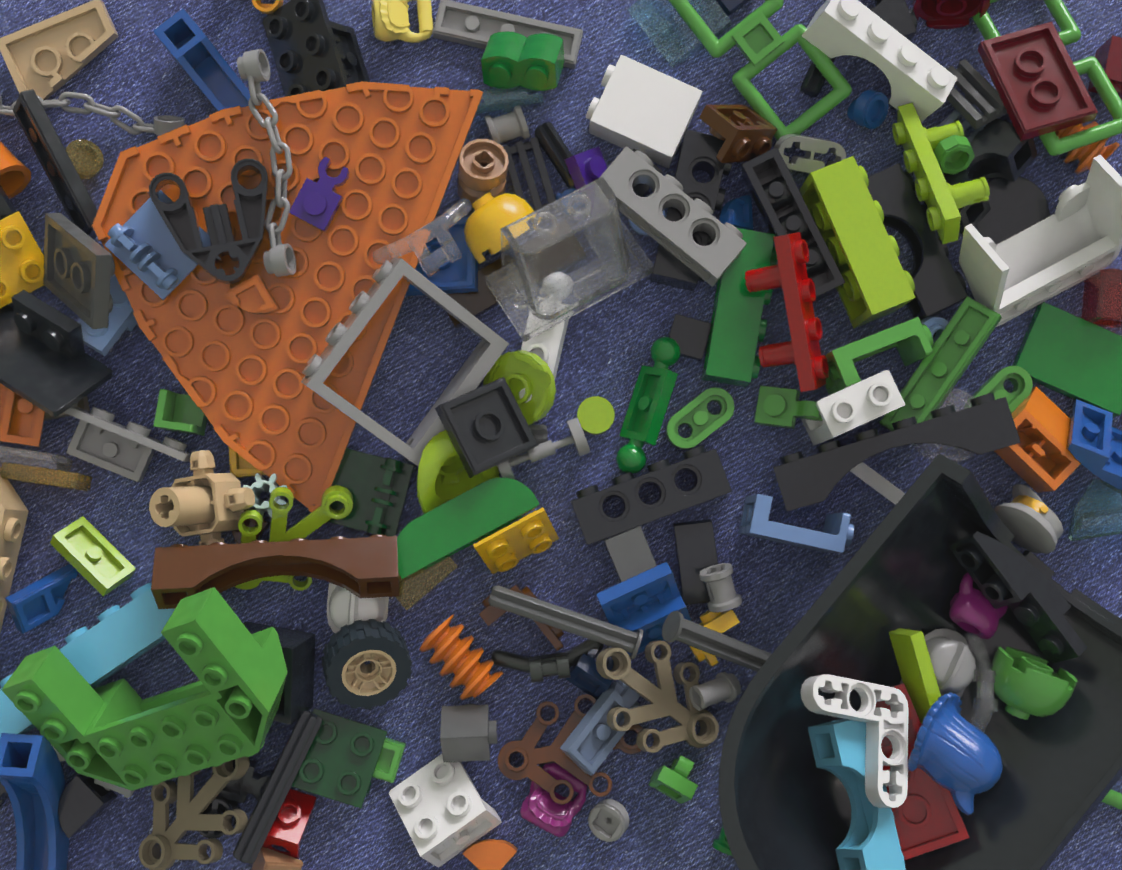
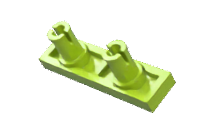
[892,102,990,244]

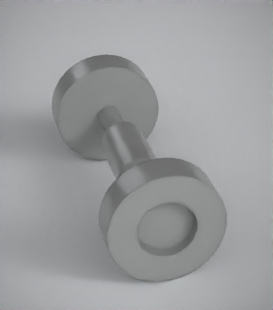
[497,417,591,480]

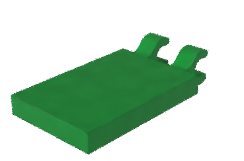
[1012,302,1122,417]

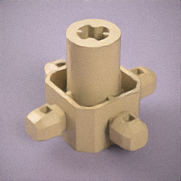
[149,450,255,545]

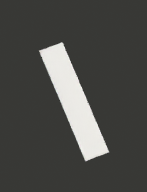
[850,462,905,505]

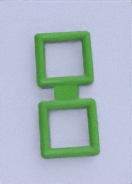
[669,0,852,141]
[972,0,1122,156]

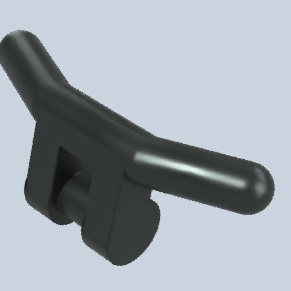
[491,639,604,683]

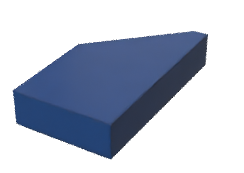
[5,563,79,634]

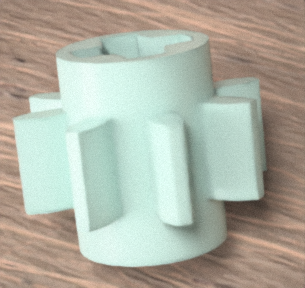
[243,473,288,518]

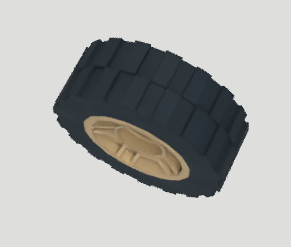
[322,619,412,709]

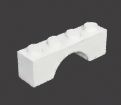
[802,0,957,122]

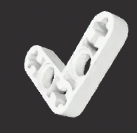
[801,674,909,808]

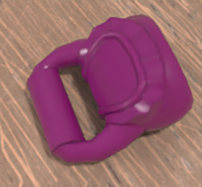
[949,572,1009,639]
[520,762,587,838]

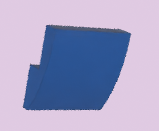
[1068,399,1122,490]
[596,562,691,654]

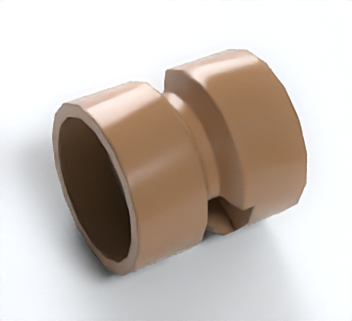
[457,139,509,208]

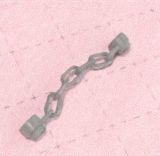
[237,49,296,277]
[0,92,185,136]

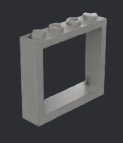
[301,258,509,466]

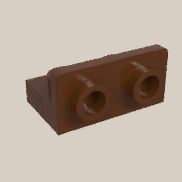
[699,105,778,163]

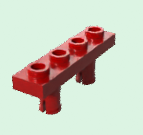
[745,232,829,392]

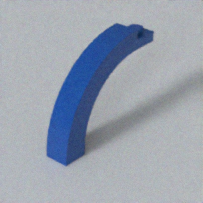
[0,733,69,870]

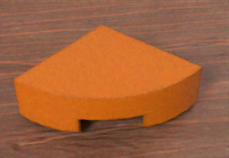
[223,274,279,314]
[462,839,518,870]

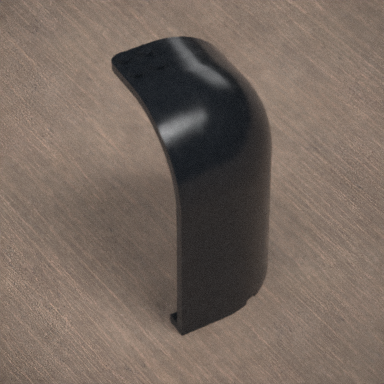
[718,453,1122,870]

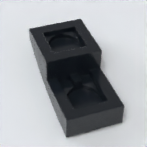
[673,519,718,605]

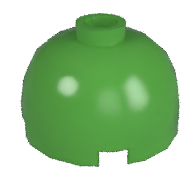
[990,646,1078,720]

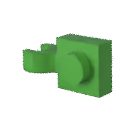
[754,386,823,429]

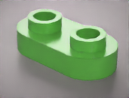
[964,366,1033,413]
[666,387,735,450]

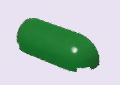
[397,477,540,579]

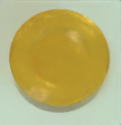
[65,139,104,179]

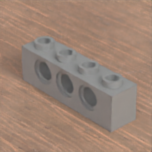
[595,146,747,287]

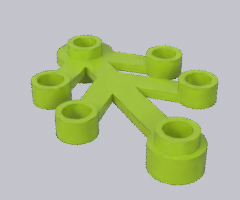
[234,485,353,591]

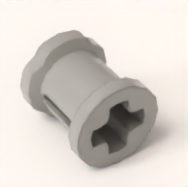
[484,105,530,145]
[699,563,743,612]

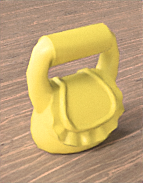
[371,0,433,43]

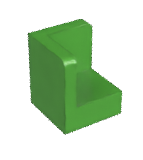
[153,389,208,436]

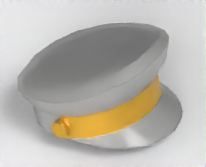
[993,484,1064,554]

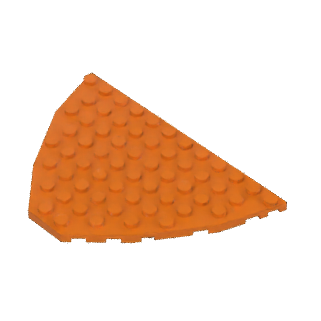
[92,81,483,513]

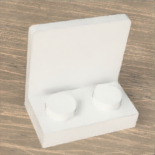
[389,754,502,868]

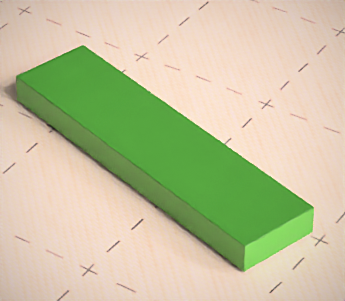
[880,296,1002,445]

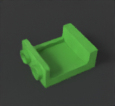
[825,317,933,395]

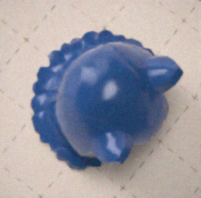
[908,692,1003,815]

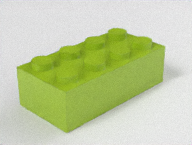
[799,156,915,329]

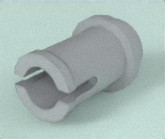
[689,672,741,711]

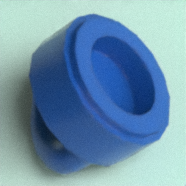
[847,89,889,129]

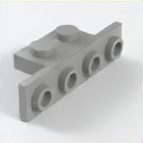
[63,402,191,482]

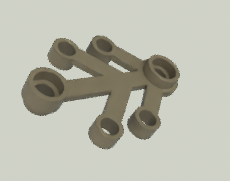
[596,641,719,753]
[139,757,249,870]

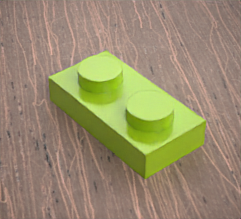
[50,516,136,597]

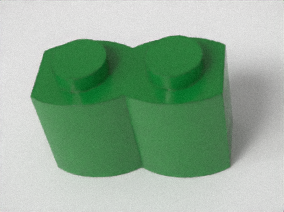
[481,31,565,91]

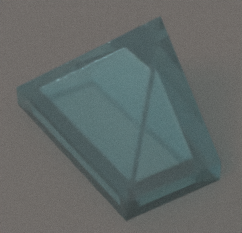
[1068,478,1122,541]

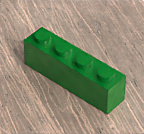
[701,228,777,387]

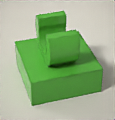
[648,755,698,804]

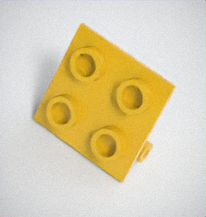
[0,211,45,308]
[473,507,559,574]

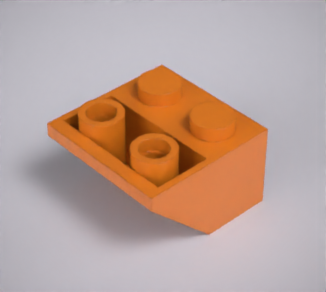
[994,386,1081,493]

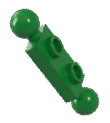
[616,337,681,474]

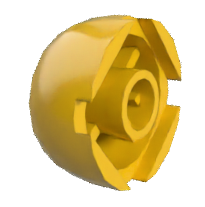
[464,192,542,264]

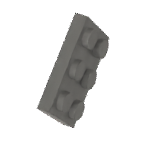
[43,213,115,329]

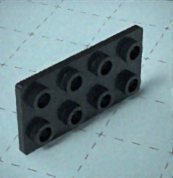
[263,0,370,97]
[0,290,113,417]

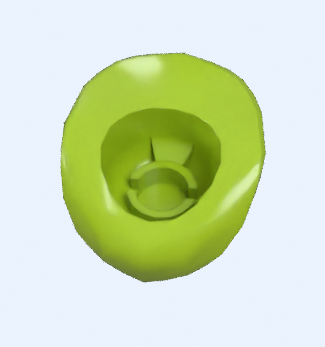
[417,430,500,514]

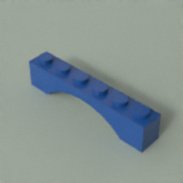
[153,8,250,111]

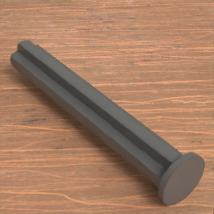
[488,585,643,660]
[662,611,772,672]

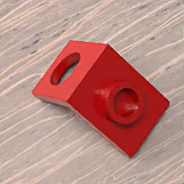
[262,789,316,859]

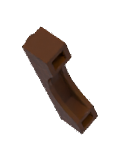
[151,534,400,609]

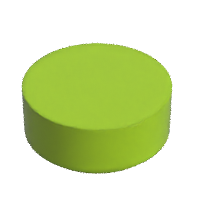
[577,396,615,435]

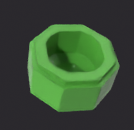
[934,135,975,175]

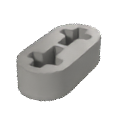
[774,134,846,173]

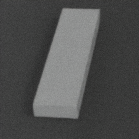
[432,0,583,69]

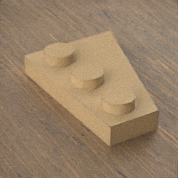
[0,0,119,100]

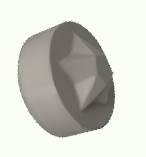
[588,799,629,842]

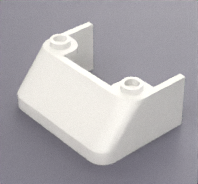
[959,155,1122,327]

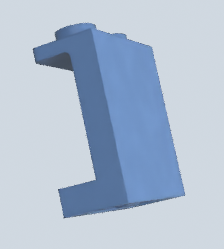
[738,494,854,553]

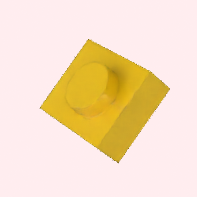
[689,610,740,666]

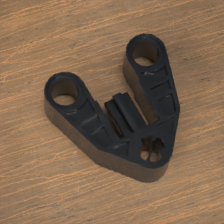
[149,159,268,284]

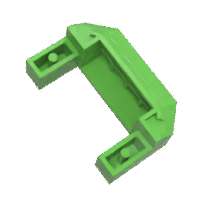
[1,587,288,791]

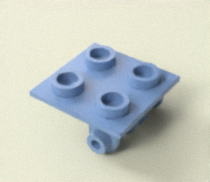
[104,190,211,300]

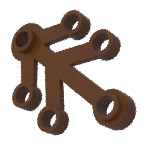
[498,694,647,805]

